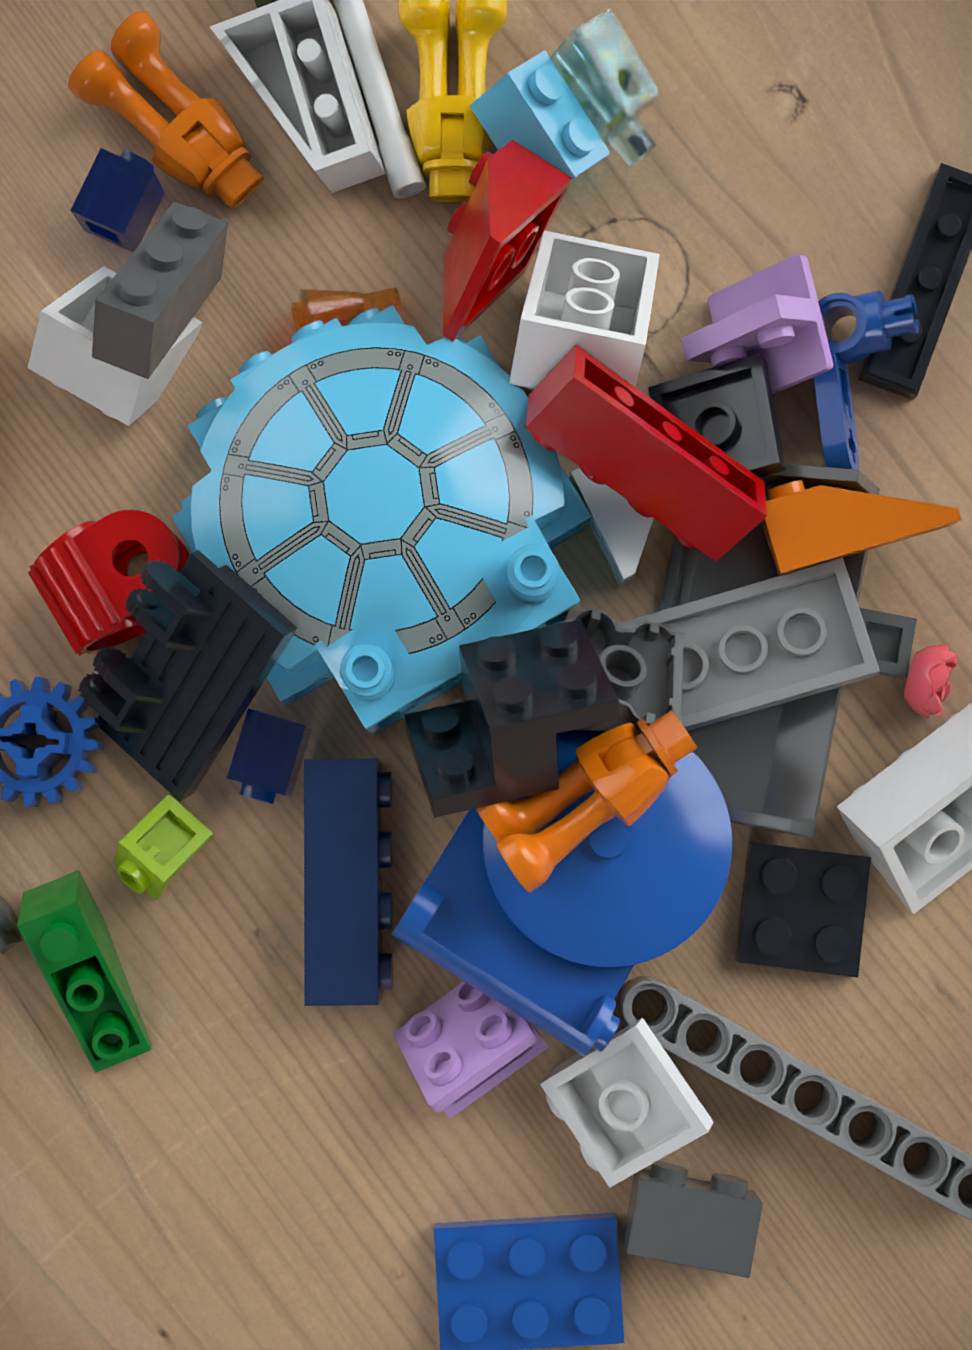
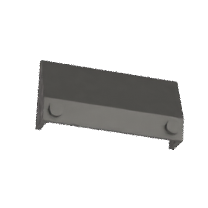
[660,464,880,839]

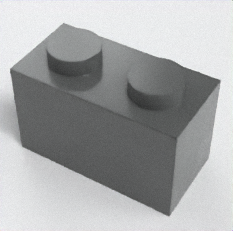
[622,1161,763,1278]

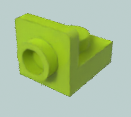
[113,794,213,900]

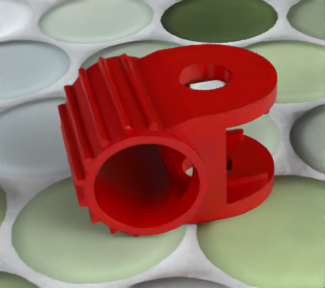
[27,510,189,656]

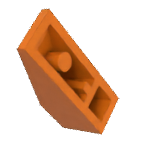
[761,480,962,576]

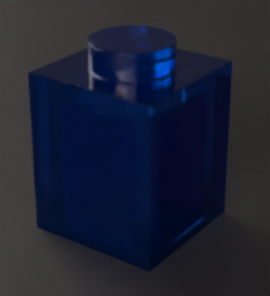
[70,148,165,252]
[227,708,312,804]

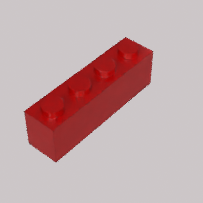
[525,344,767,562]

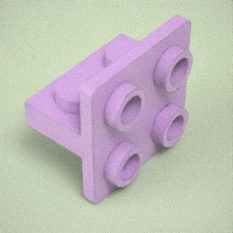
[681,254,833,394]
[394,981,549,1119]

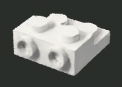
[540,1018,714,1187]

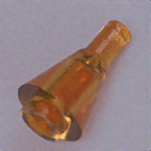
[291,287,401,332]

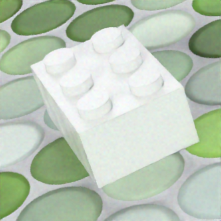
[509,231,660,391]

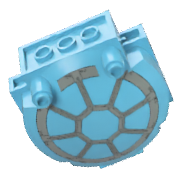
[171,305,592,736]

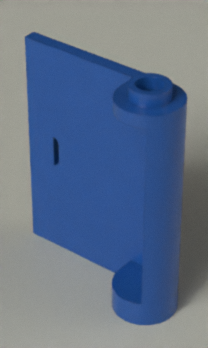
[391,809,634,1056]

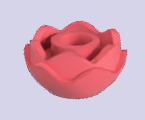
[904,645,958,719]

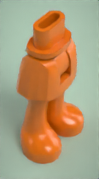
[68,11,264,209]
[475,710,698,893]

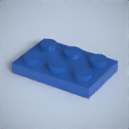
[434,1213,624,1350]

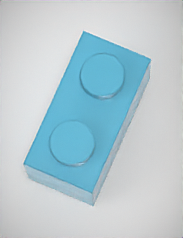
[469,50,610,181]

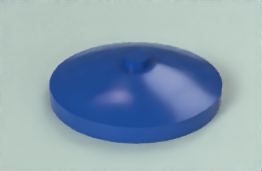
[483,730,732,967]

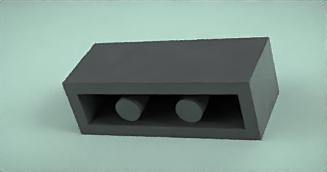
[92,201,228,379]

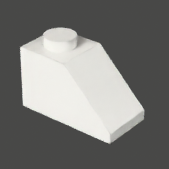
[569,468,654,587]

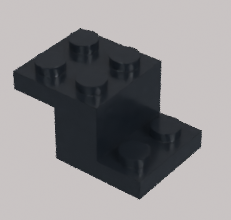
[404,619,619,818]

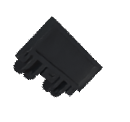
[78,550,298,802]

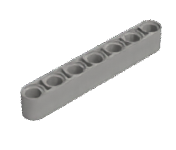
[618,976,972,1220]

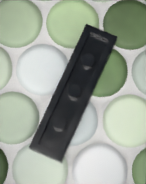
[859,163,972,400]

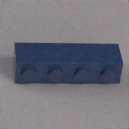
[304,758,393,1006]

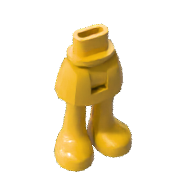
[398,0,507,202]

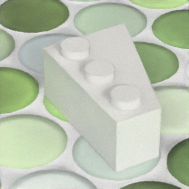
[210,0,386,193]

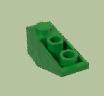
[17,870,151,1073]

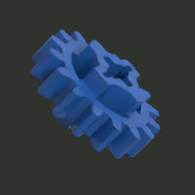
[0,676,104,807]

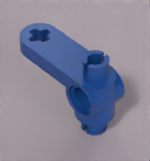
[814,290,919,470]

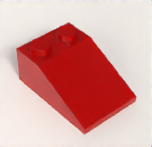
[443,139,572,341]

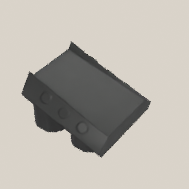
[571,608,684,733]

